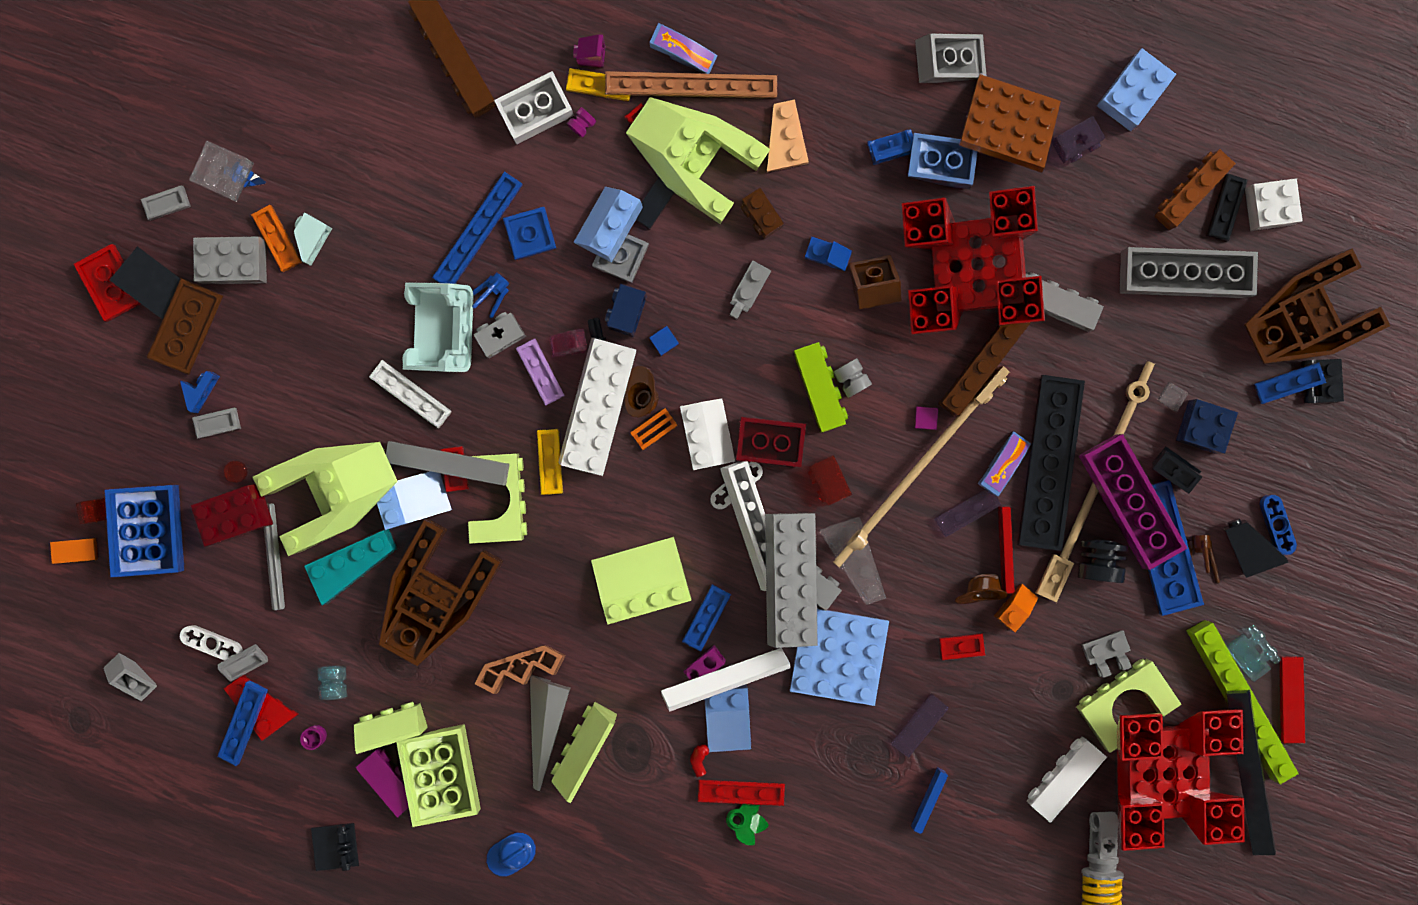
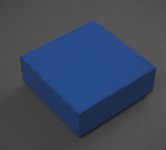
[650,326,679,356]

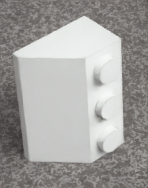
[680,399,735,470]

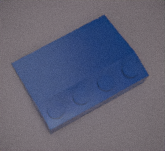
[105,485,184,577]

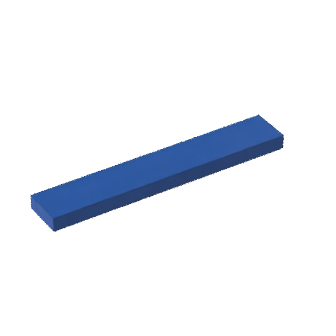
[432,171,523,284]

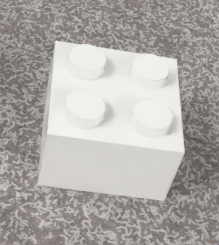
[1245,178,1302,231]

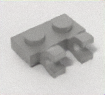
[1081,630,1132,678]

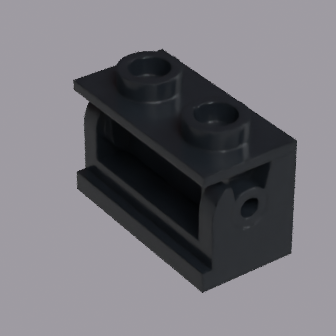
[1152,446,1202,494]

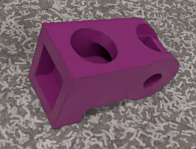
[683,645,726,680]

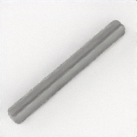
[264,503,285,610]

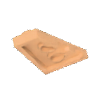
[767,100,809,173]

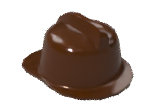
[625,366,659,417]
[955,574,1008,604]

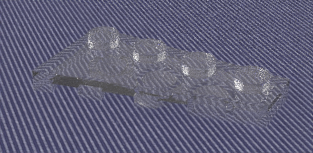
[819,517,886,605]

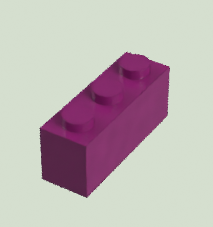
[355,747,409,817]

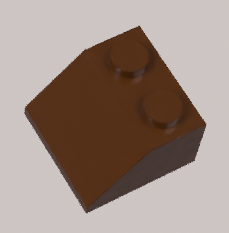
[849,255,902,309]

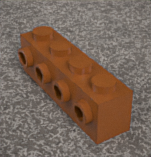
[1154,149,1236,230]

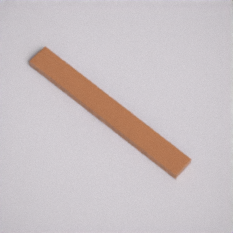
[605,71,777,99]

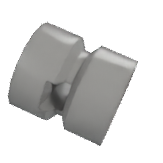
[833,358,872,398]

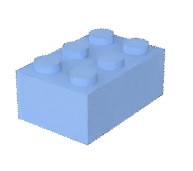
[1097,48,1176,131]

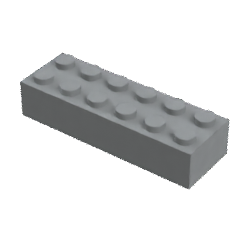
[1120,247,1258,298]
[765,513,818,648]

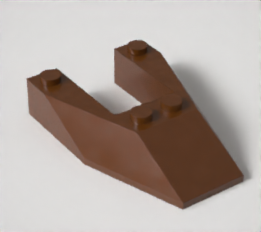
[1244,248,1391,364]
[379,519,503,666]

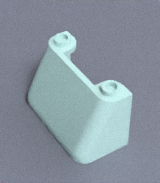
[402,283,473,372]

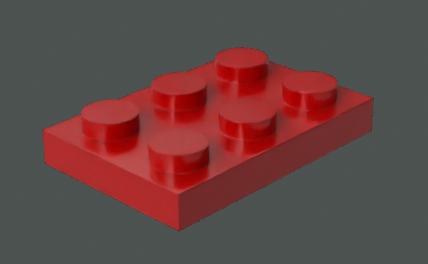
[74,244,141,322]

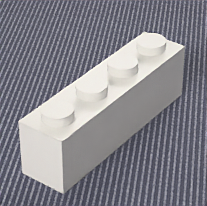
[1027,737,1107,823]

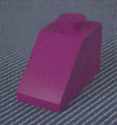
[573,35,606,68]

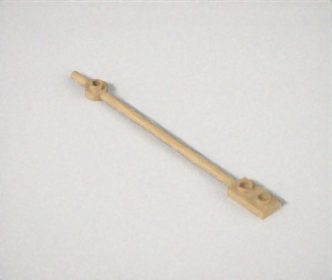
[1035,361,1155,602]
[833,366,1009,568]

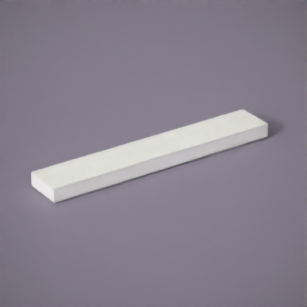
[661,648,790,712]

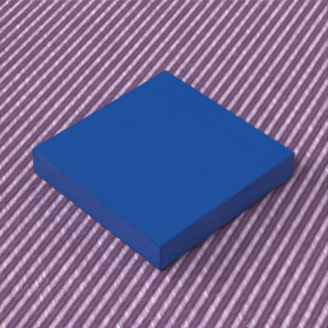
[503,207,557,260]

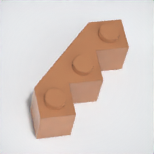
[475,645,566,694]

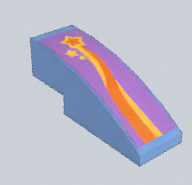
[649,23,717,74]
[978,431,1031,496]

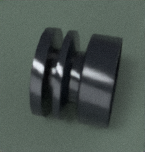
[1078,539,1128,583]

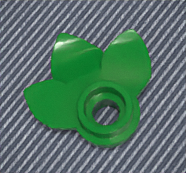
[726,804,769,846]

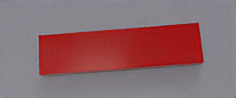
[998,506,1015,593]
[1279,656,1305,743]
[698,780,785,806]

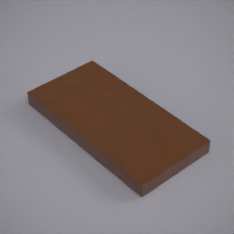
[147,278,223,375]

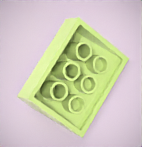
[591,537,691,624]
[551,702,617,803]
[396,724,481,827]

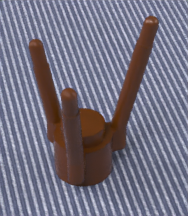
[1188,535,1220,583]

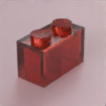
[807,455,852,506]

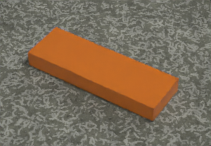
[251,205,302,272]

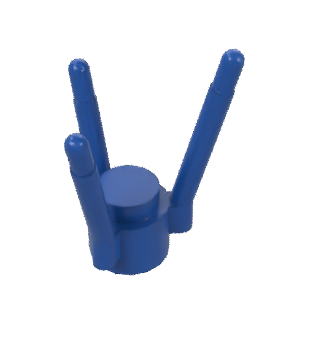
[472,272,509,318]

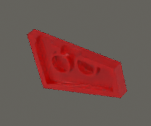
[224,675,298,741]

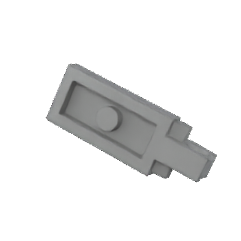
[730,261,771,320]

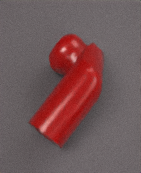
[690,744,709,777]

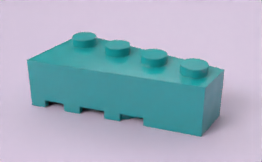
[304,529,398,606]

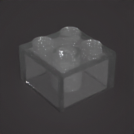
[189,141,254,202]

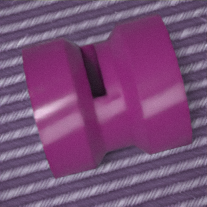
[566,107,596,138]
[300,725,327,750]

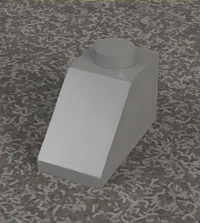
[103,653,157,701]

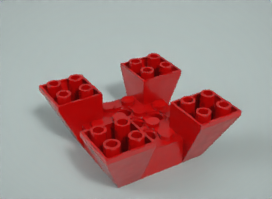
[902,186,1045,334]
[1117,709,1245,851]

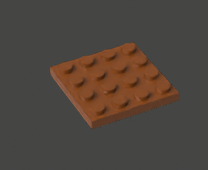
[959,74,1061,173]

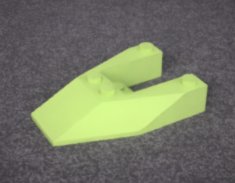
[626,97,770,224]
[253,442,398,556]

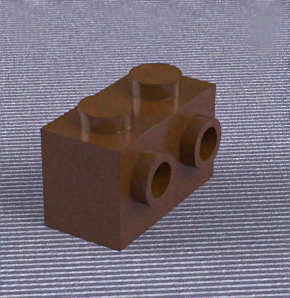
[741,188,784,239]

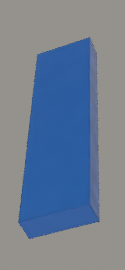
[217,680,268,766]

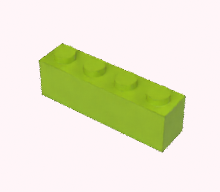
[793,342,848,433]

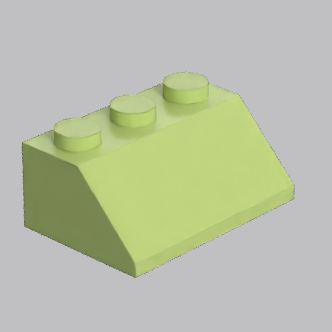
[354,701,428,754]

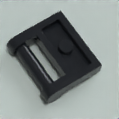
[1302,359,1344,404]

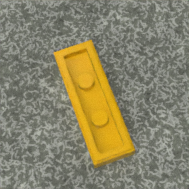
[566,68,631,102]
[537,429,563,495]

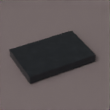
[110,246,181,320]

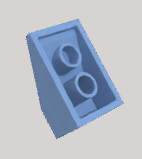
[908,133,977,189]
[705,684,751,752]

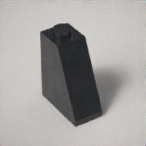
[1224,518,1289,578]

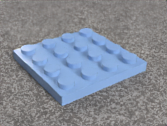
[790,608,889,706]

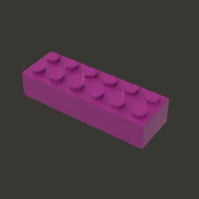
[1079,434,1188,570]

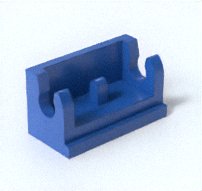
[867,129,913,165]

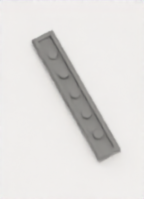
[386,441,509,485]

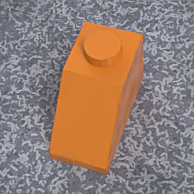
[994,584,1038,633]

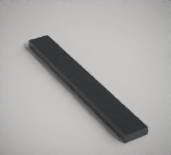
[1226,690,1276,855]

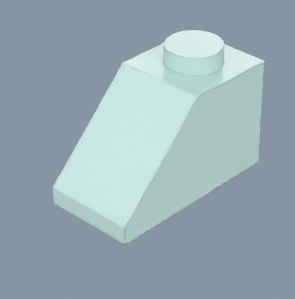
[294,213,332,265]

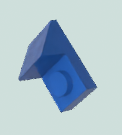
[805,237,852,271]
[180,371,220,413]

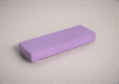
[516,339,565,406]

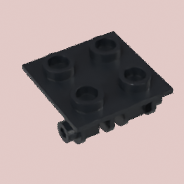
[311,823,359,871]

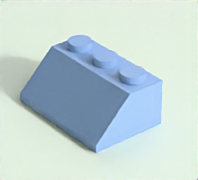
[574,187,643,263]

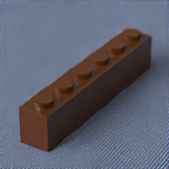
[408,0,497,118]
[938,322,1031,417]

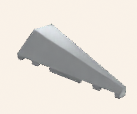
[530,675,571,791]

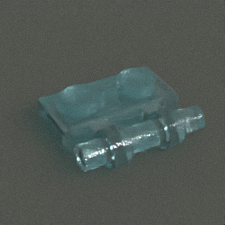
[1227,625,1281,682]

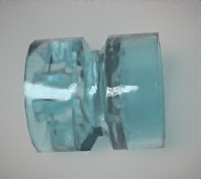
[317,665,347,700]

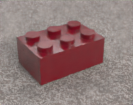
[736,417,806,467]
[191,484,273,547]

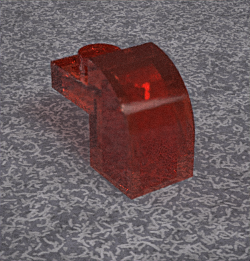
[76,498,107,524]

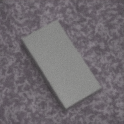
[141,185,191,221]
[192,408,241,439]
[217,644,268,682]

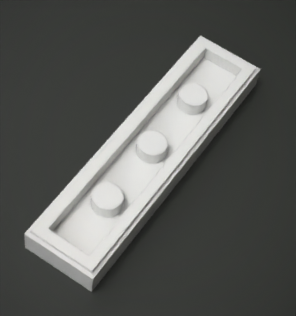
[369,360,452,428]

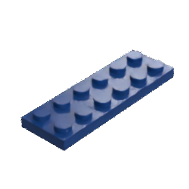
[1148,480,1204,616]

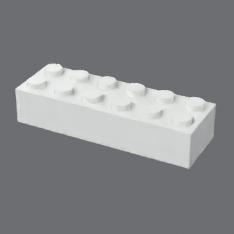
[558,337,636,476]

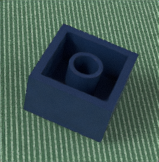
[605,284,647,337]
[1176,399,1238,454]

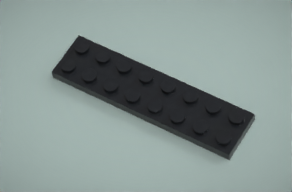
[1018,375,1085,551]

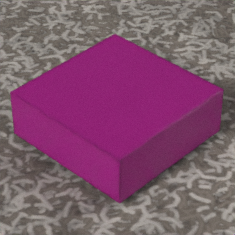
[914,407,938,430]

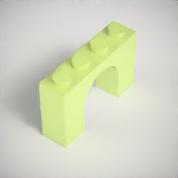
[468,454,527,543]
[1076,659,1181,753]

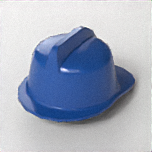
[487,833,536,876]

